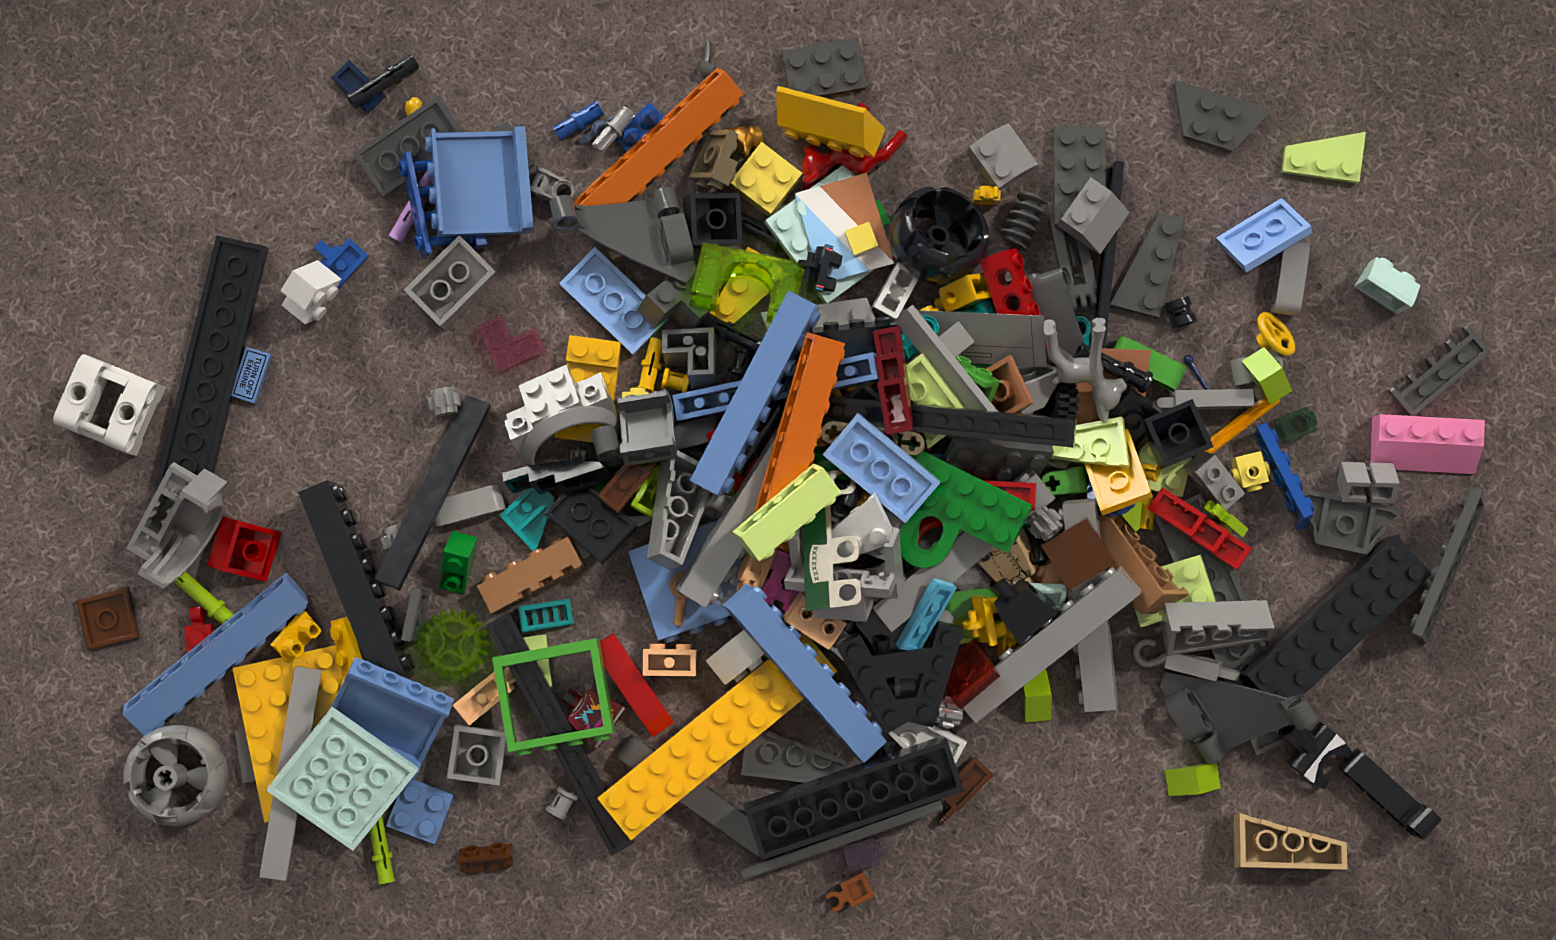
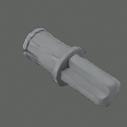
[592,106,635,153]

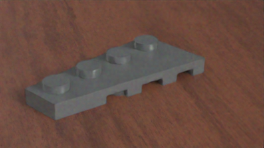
[1110,212,1184,318]

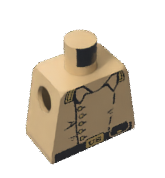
[978,528,1038,586]

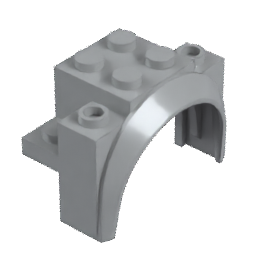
[504,365,622,466]
[126,462,227,589]
[784,526,904,622]

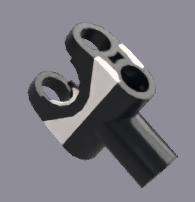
[1278,722,1353,789]

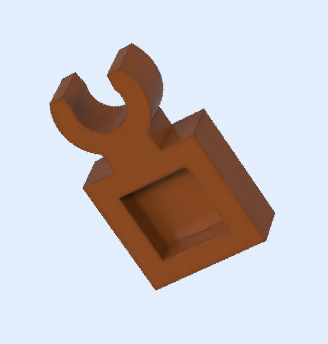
[825,871,875,912]

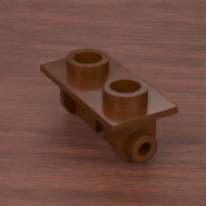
[457,842,513,874]

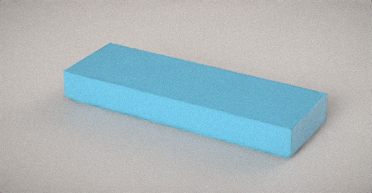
[895,578,957,650]

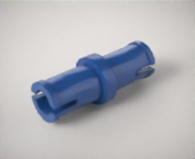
[553,100,605,141]

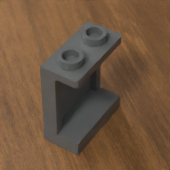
[617,391,678,466]

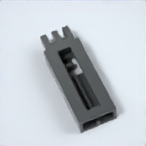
[1048,218,1097,311]

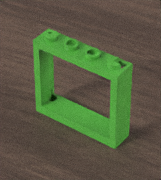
[492,638,616,756]

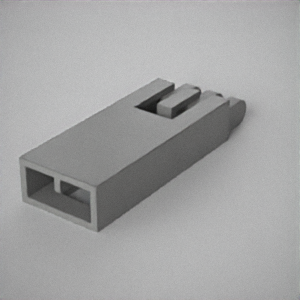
[1153,389,1254,410]

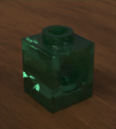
[1273,407,1318,444]

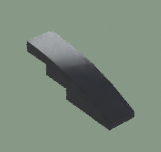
[502,460,613,495]

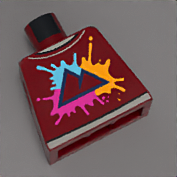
[561,688,628,749]

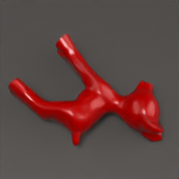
[802,103,907,190]

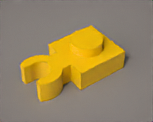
[972,186,1001,205]

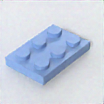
[1217,198,1312,273]

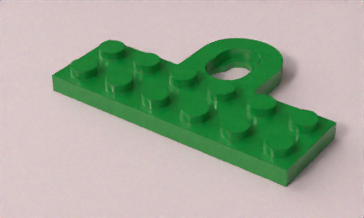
[889,436,1033,569]

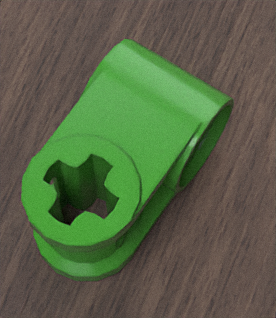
[1040,466,1088,496]

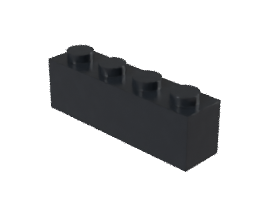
[794,316,898,366]

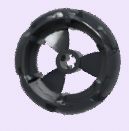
[888,186,989,285]

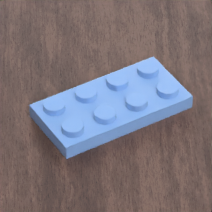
[559,247,669,356]
[823,413,940,523]

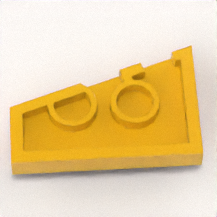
[710,247,792,324]

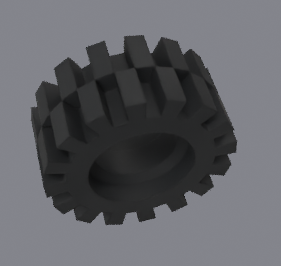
[1041,382,1079,419]

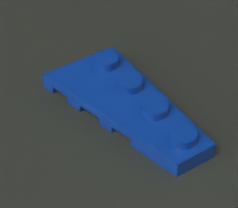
[1254,423,1314,532]

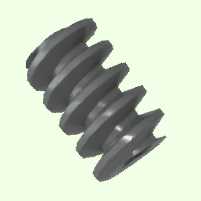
[999,192,1048,251]

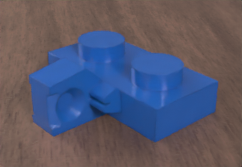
[314,238,370,289]

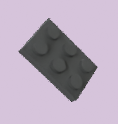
[782,38,867,97]

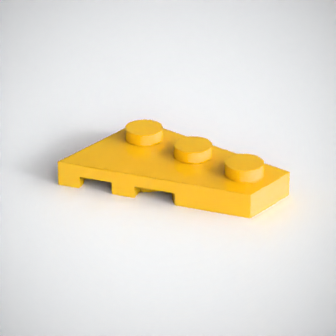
[330,617,364,686]

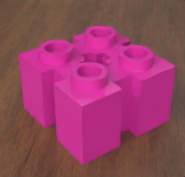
[761,549,805,611]

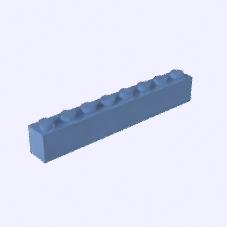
[690,291,821,496]
[672,352,879,422]
[123,573,308,736]
[722,584,887,763]

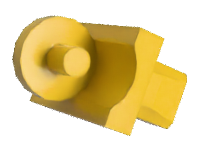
[962,595,1007,646]
[270,611,321,663]

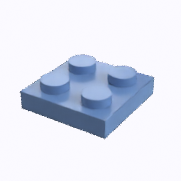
[386,779,455,844]

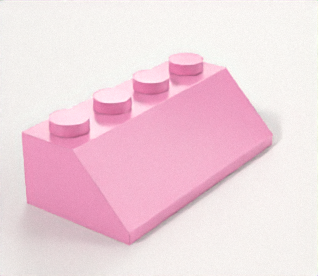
[1370,414,1485,474]

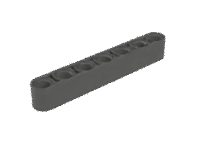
[616,734,761,858]

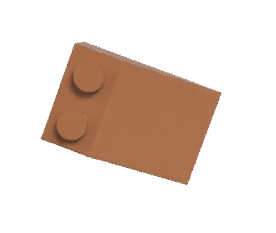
[986,355,1034,414]

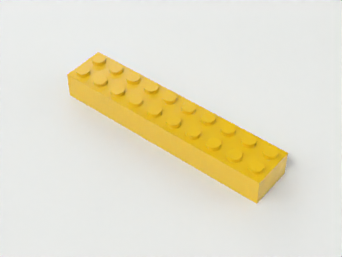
[597,632,837,840]

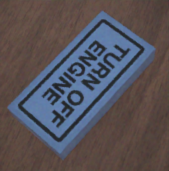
[232,347,272,404]

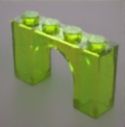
[689,242,804,324]

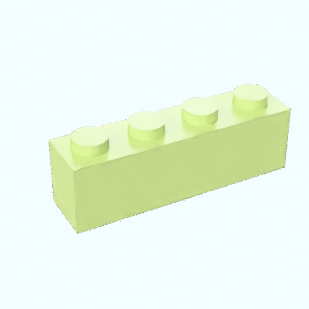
[732,464,841,561]

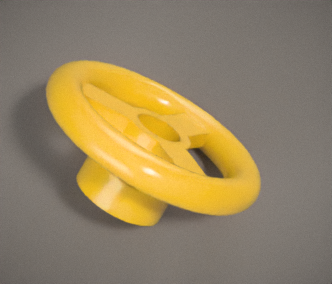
[1256,312,1295,356]

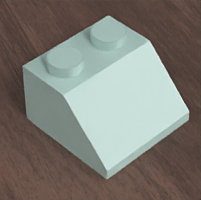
[1354,257,1420,314]

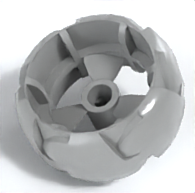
[123,725,229,827]

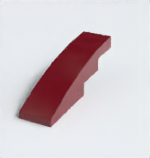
[873,326,913,435]

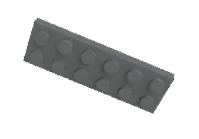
[1410,487,1486,645]

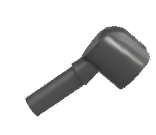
[700,41,716,78]

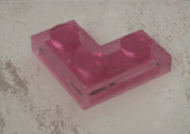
[478,315,547,373]

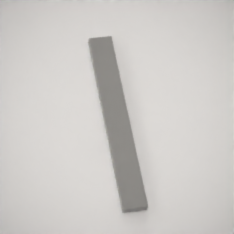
[259,666,323,881]

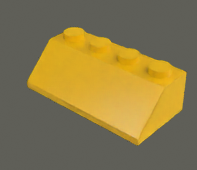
[776,86,886,158]

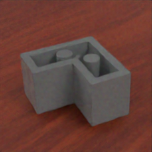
[637,277,716,329]
[662,327,717,389]

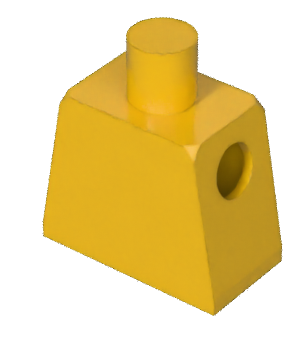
[934,273,992,312]

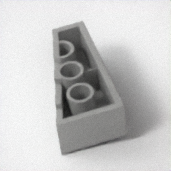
[1160,600,1274,655]

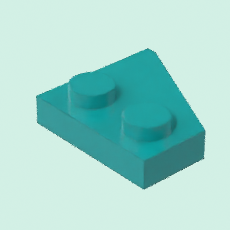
[499,487,556,551]

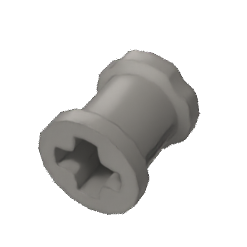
[546,786,578,820]

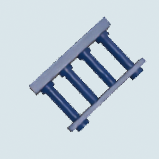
[398,151,487,259]

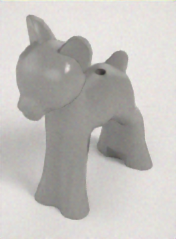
[1044,318,1127,423]

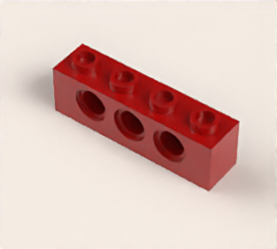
[980,248,1047,348]

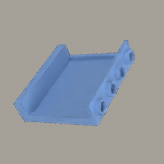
[425,126,534,237]
[628,520,742,643]
[331,657,454,780]

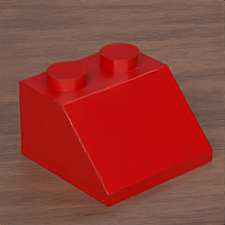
[207,516,281,582]

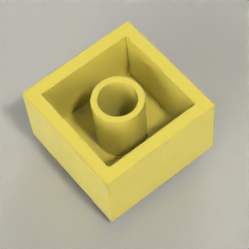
[730,142,802,217]

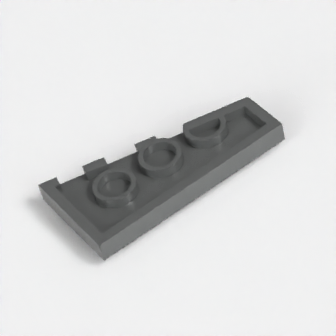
[741,730,848,783]

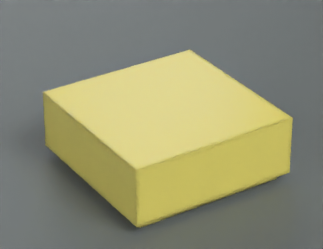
[844,222,879,256]

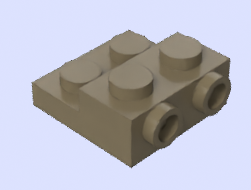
[689,129,739,191]

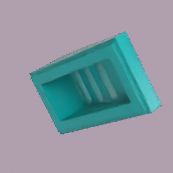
[516,598,574,633]

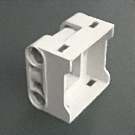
[53,354,166,456]

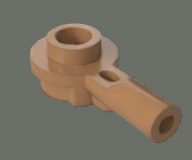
[669,572,689,625]

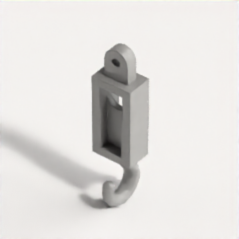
[1133,638,1240,681]

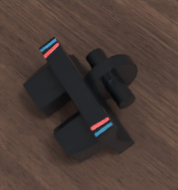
[797,244,843,294]

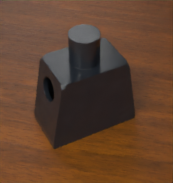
[993,579,1058,644]

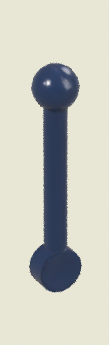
[1183,355,1210,390]

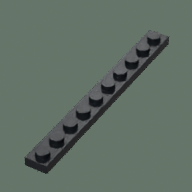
[822,396,1077,448]
[486,612,635,856]

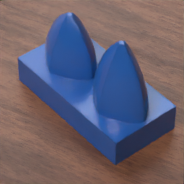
[615,102,664,152]

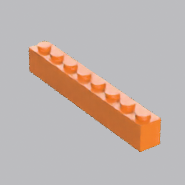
[574,68,744,206]
[753,332,845,549]

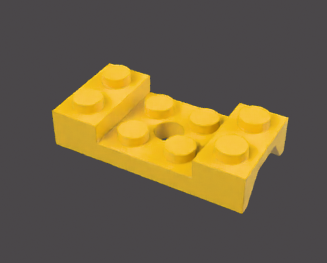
[555,335,622,443]

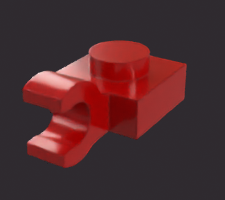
[184,606,213,652]

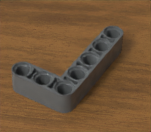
[591,415,721,474]

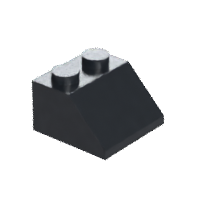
[683,193,743,249]
[1144,399,1214,469]

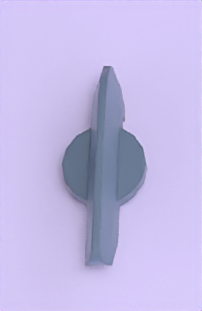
[577,115,616,144]

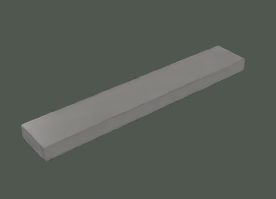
[894,305,999,445]

